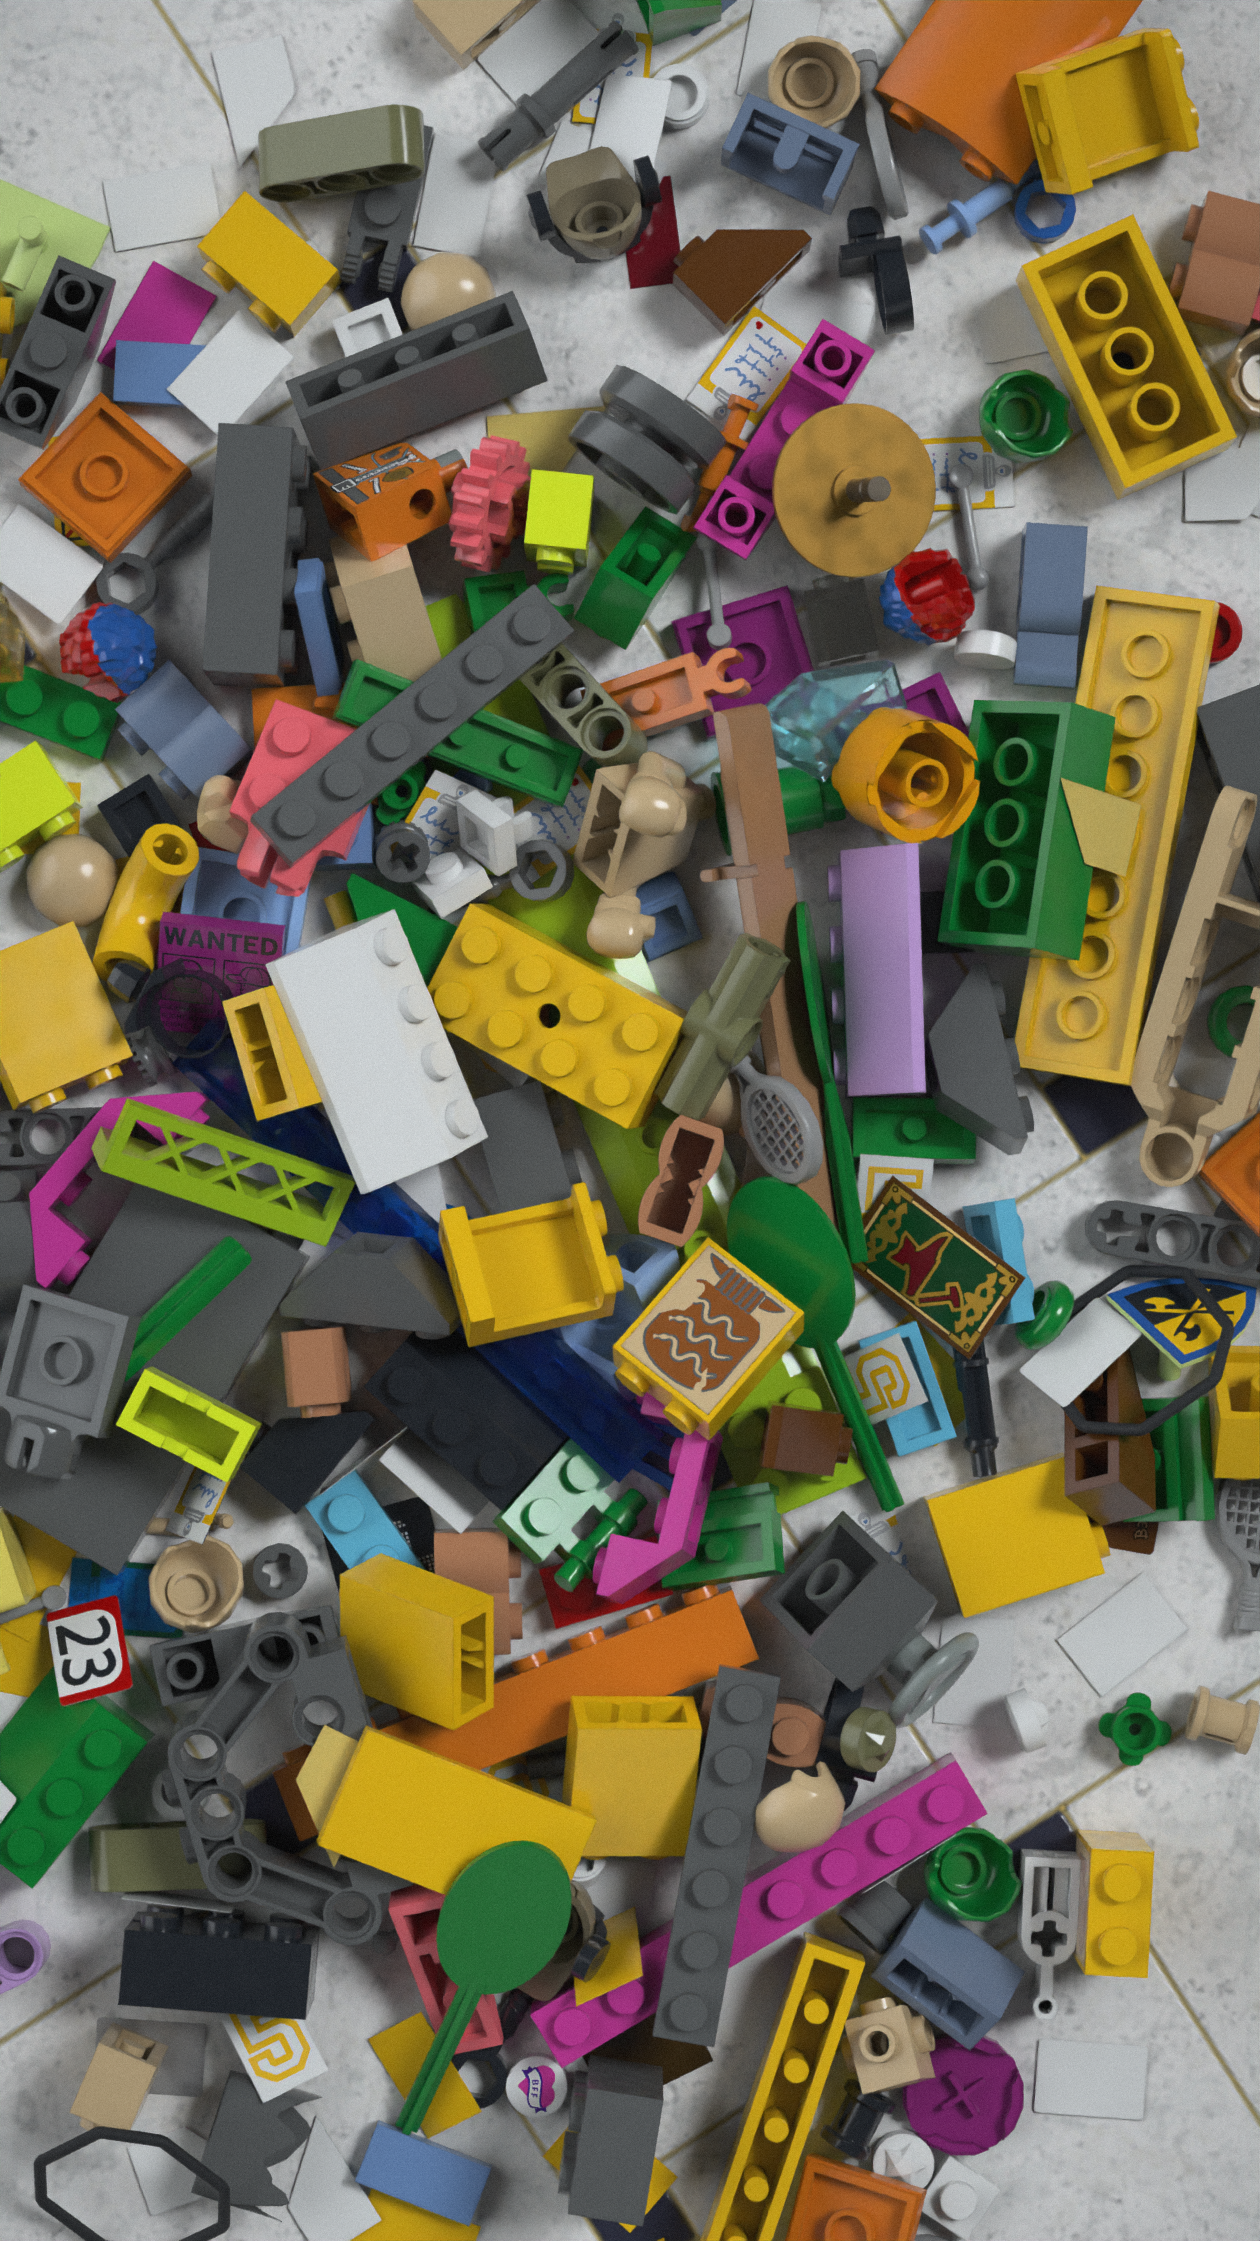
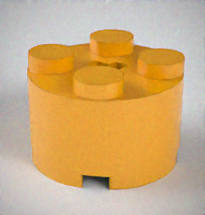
[831,707,980,843]

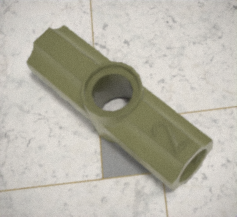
[654,933,790,1121]

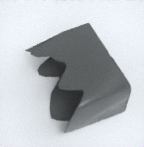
[191,2070,322,2222]

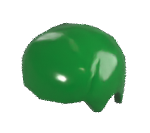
[979,369,1073,464]
[924,1827,1022,1922]

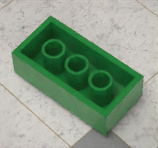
[937,700,1116,961]

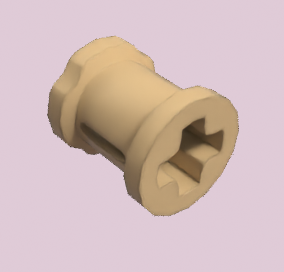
[1185,1685,1260,1755]

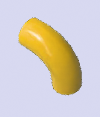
[92,823,199,982]

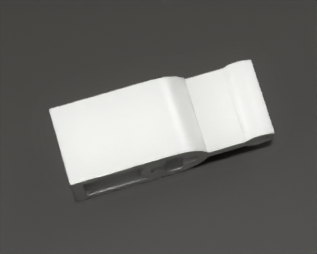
[1016,1849,1081,2020]

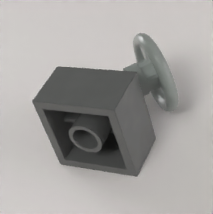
[759,1511,979,1728]

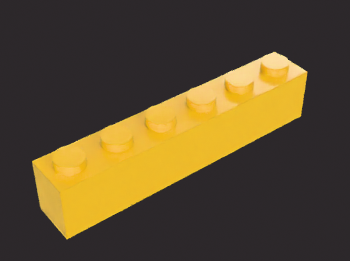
[700,1932,866,2241]

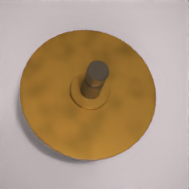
[772,403,936,577]

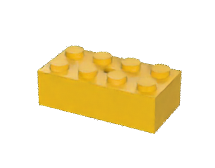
[1015,214,1237,500]
[427,903,688,1129]

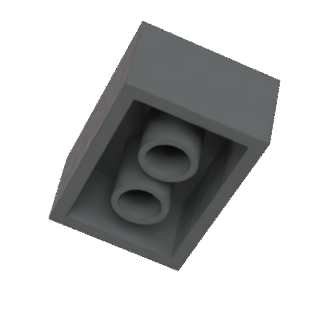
[558,2055,664,2227]

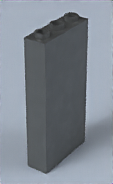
[0,1183,311,1575]

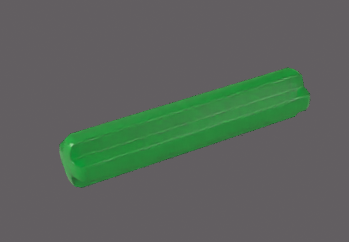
[124,1236,252,1382]

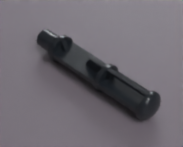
[952,1340,999,1477]

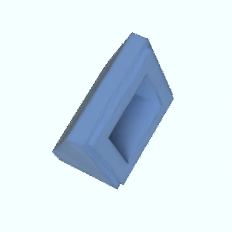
[636,872,703,962]

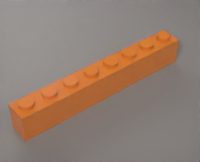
[272,1585,759,1841]

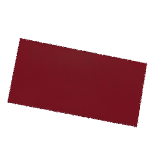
[626,176,681,289]

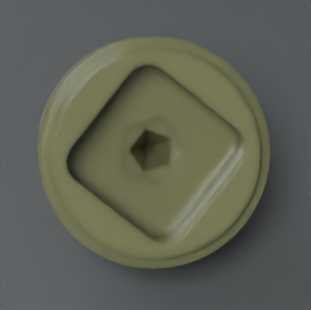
[840,1707,896,1772]

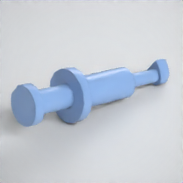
[919,160,1041,255]

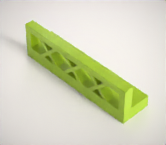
[91,1098,356,1247]

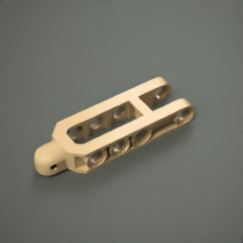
[1131,785,1260,1187]

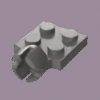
[0,1284,141,1479]

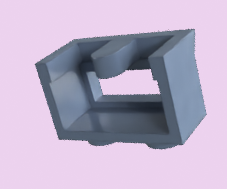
[721,93,860,216]

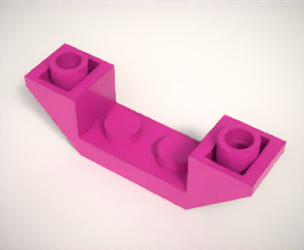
[694,319,875,561]
[29,1092,211,1288]
[593,1392,723,1604]

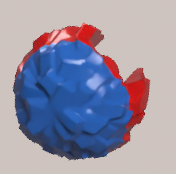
[879,548,975,646]
[59,602,158,703]

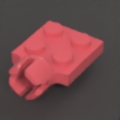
[229,699,370,897]

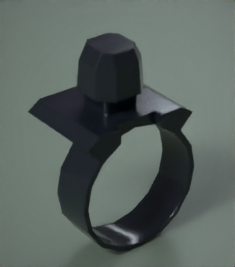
[838,206,914,335]
[107,957,234,1058]
[814,1677,877,1811]

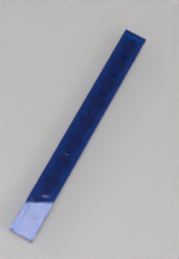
[172,1016,664,1483]

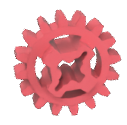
[448,435,531,572]

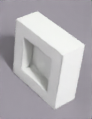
[332,298,403,357]
[411,847,493,919]
[922,2153,1001,2241]

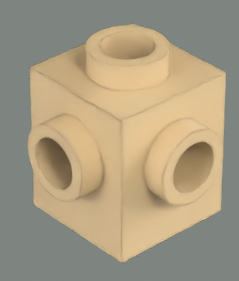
[841,1996,936,2094]

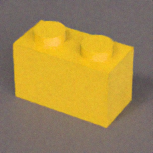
[197,191,342,337]

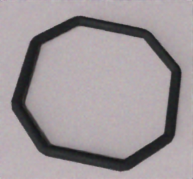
[1060,1265,1234,1436]
[33,2126,230,2241]

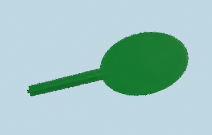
[796,901,869,1264]
[727,1177,905,1512]
[395,1840,572,2135]

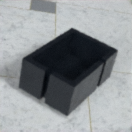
[118,1903,320,2020]

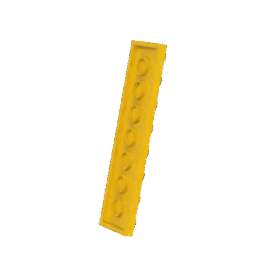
[1015,585,1220,1086]

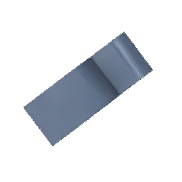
[1013,522,1088,689]

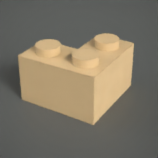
[323,536,442,682]

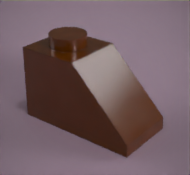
[673,229,812,336]
[758,1400,853,1476]

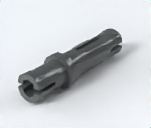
[477,20,639,172]

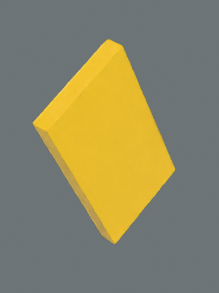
[316,1725,597,1895]

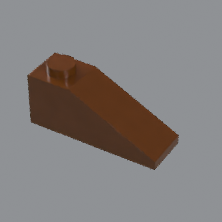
[1064,1348,1156,1525]

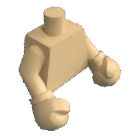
[573,751,716,959]

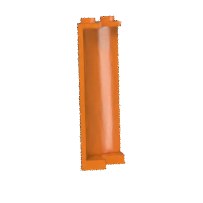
[874,0,1143,185]

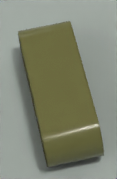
[258,104,425,202]
[519,644,648,768]
[88,1819,267,1892]

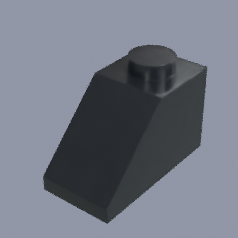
[240,1409,378,1514]

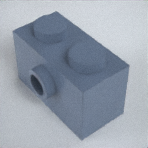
[871,1898,1025,2050]

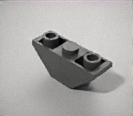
[0,255,116,450]
[924,963,1034,1155]
[279,1232,462,1339]
[149,1605,338,1707]

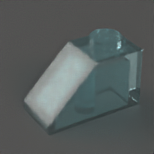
[765,659,907,782]

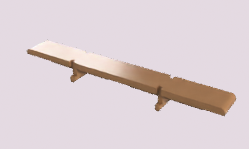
[700,703,840,1235]

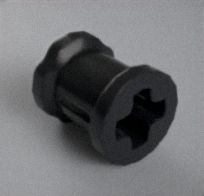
[820,2078,896,2161]

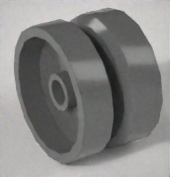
[568,365,726,515]

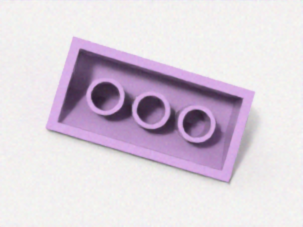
[827,843,926,1098]

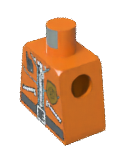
[313,443,468,562]

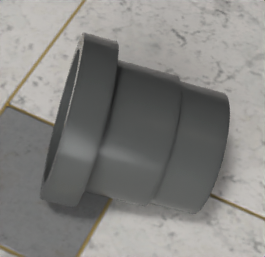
[836,1880,913,1955]

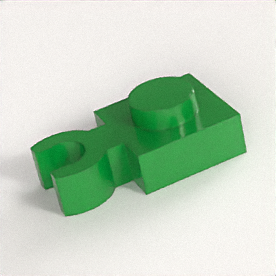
[462,570,575,635]

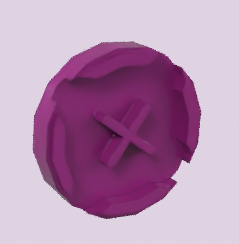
[902,2033,1024,2156]

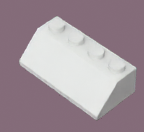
[266,909,488,1194]

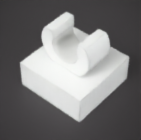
[456,790,533,876]

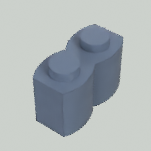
[115,660,254,801]

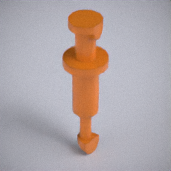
[681,393,759,532]

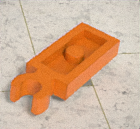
[580,648,752,751]

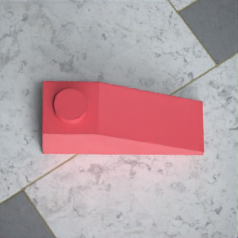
[388,1883,504,2055]

